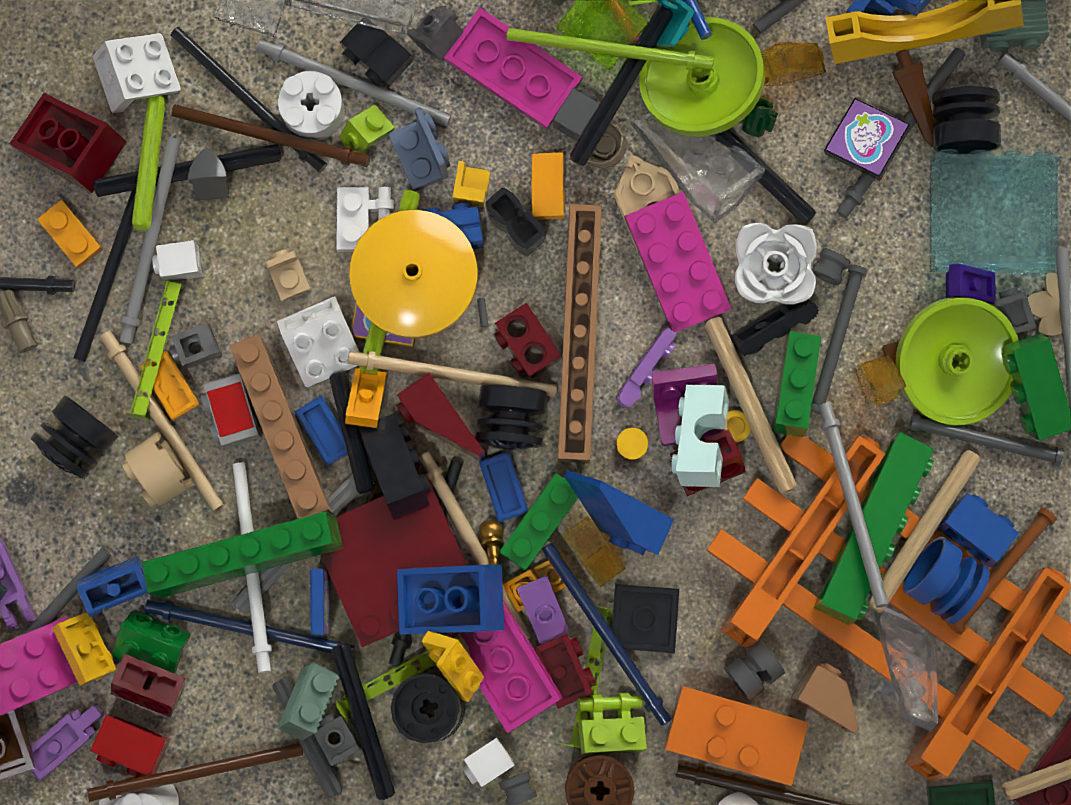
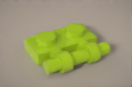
[577,693,647,755]

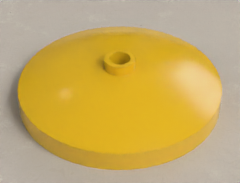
[349,210,478,338]

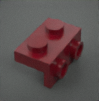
[533,634,597,709]

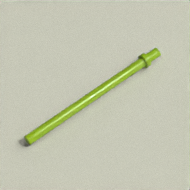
[507,28,714,70]

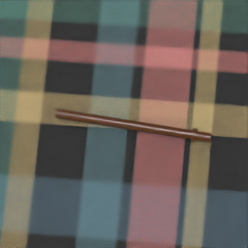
[171,104,370,167]
[87,743,303,802]

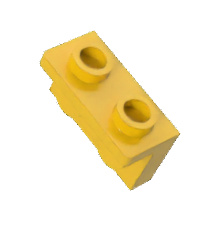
[52,612,117,686]
[421,631,484,702]

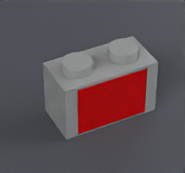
[201,374,262,449]

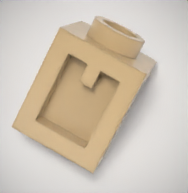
[265,249,312,302]

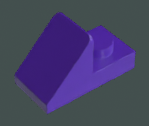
[946,264,996,304]

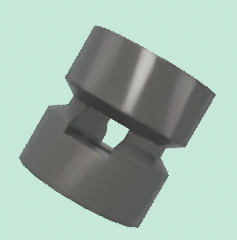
[724,640,785,701]

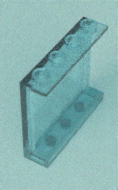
[930,149,1062,275]

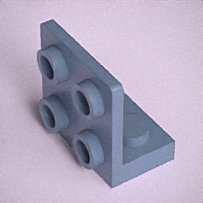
[388,107,451,191]

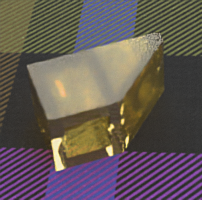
[761,42,826,86]
[854,355,906,407]
[562,516,626,587]

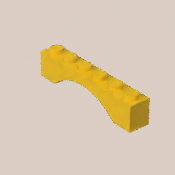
[826,0,1024,64]

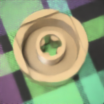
[122,432,194,508]

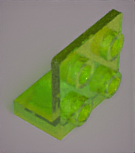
[556,0,649,70]

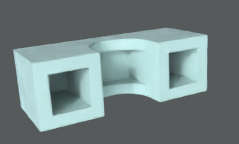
[672,385,729,487]

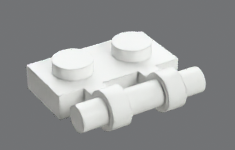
[336,187,394,252]

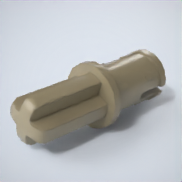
[0,290,38,353]

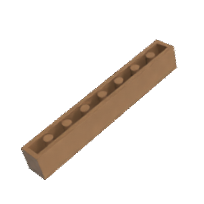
[558,204,602,463]

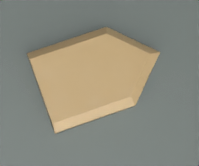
[613,154,681,253]

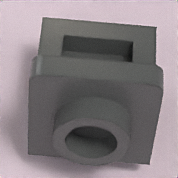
[994,287,1037,334]

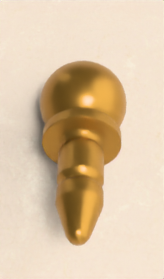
[479,519,504,565]

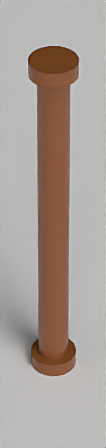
[946,507,1057,635]

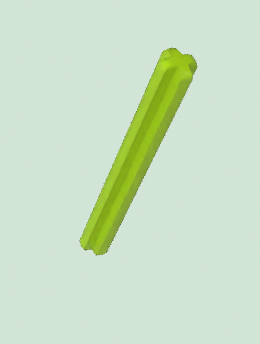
[132,95,166,231]

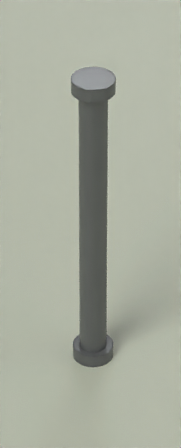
[811,264,868,414]
[909,412,1064,467]

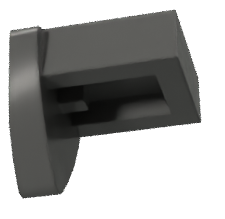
[188,148,229,201]

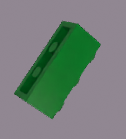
[772,331,821,437]
[1003,334,1071,441]
[499,473,579,572]

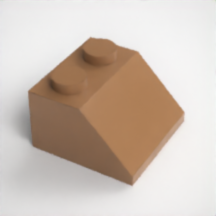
[791,663,859,733]

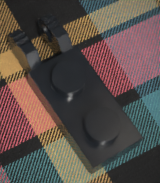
[730,299,819,357]

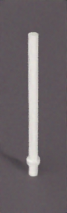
[232,462,272,673]

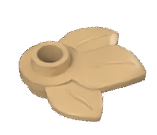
[1027,273,1063,336]

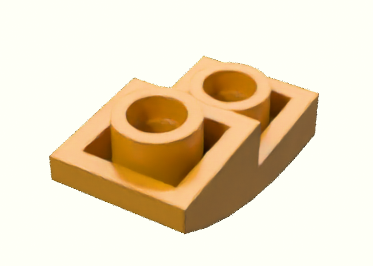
[531,152,566,220]
[503,553,576,613]

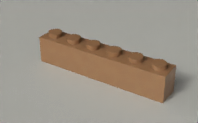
[230,334,334,519]

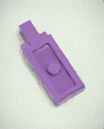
[30,705,105,781]

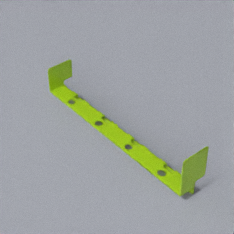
[126,280,184,421]
[556,606,613,748]
[336,633,470,722]

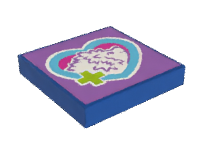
[310,569,330,636]

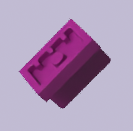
[652,364,725,446]

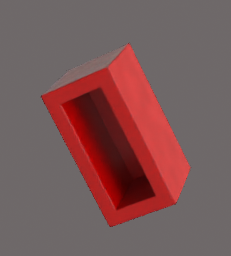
[90,714,171,778]

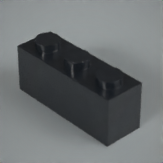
[358,413,432,519]

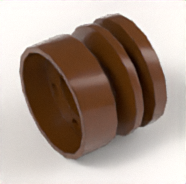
[565,754,635,805]

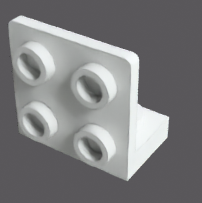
[92,33,181,114]
[277,296,359,387]

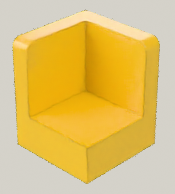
[452,161,490,208]

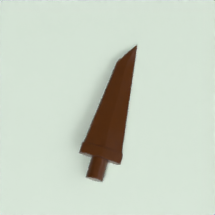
[892,50,941,154]

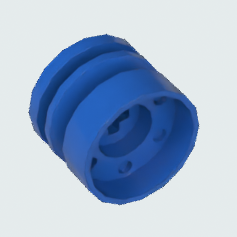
[903,537,990,624]

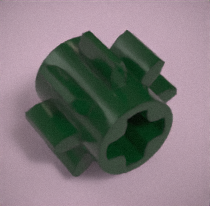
[740,98,778,137]

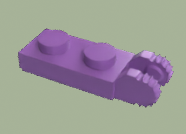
[616,328,677,408]
[0,537,36,632]

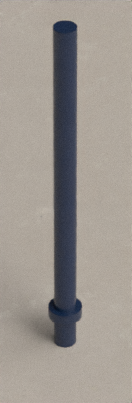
[541,542,672,726]
[145,599,355,654]

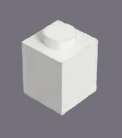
[152,240,203,281]
[462,737,515,787]

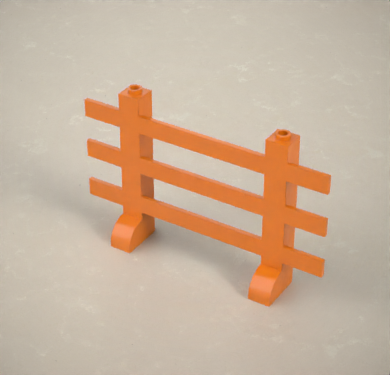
[706,435,1071,782]

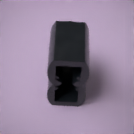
[340,15,413,88]
[485,188,544,256]

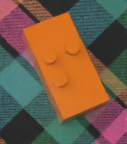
[663,686,809,786]

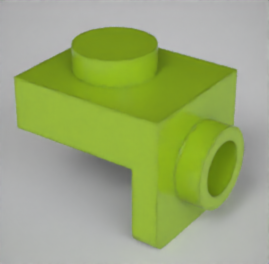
[339,105,395,154]

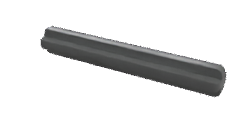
[273,678,342,799]

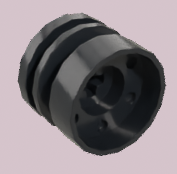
[932,86,1001,155]
[475,385,547,451]
[30,395,119,480]
[391,673,466,743]

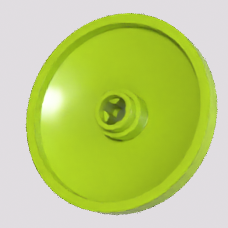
[639,17,765,137]
[896,297,1019,425]

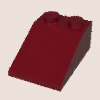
[9,93,127,193]
[396,373,486,461]

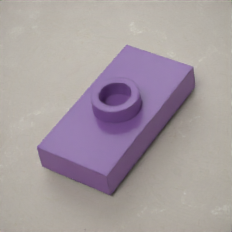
[517,576,570,645]

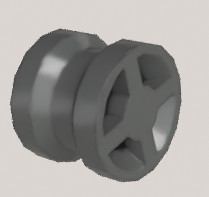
[812,248,851,286]
[499,772,537,805]

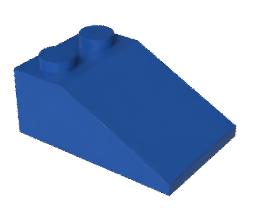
[565,471,674,556]
[397,565,504,635]

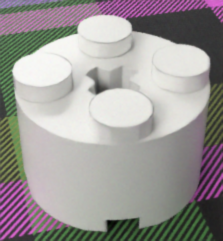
[278,71,345,141]

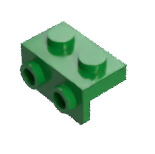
[112,611,191,674]

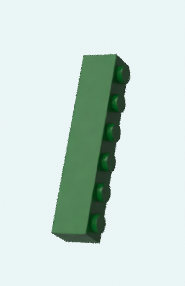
[814,432,934,625]
[142,511,343,598]

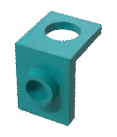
[656,0,695,49]

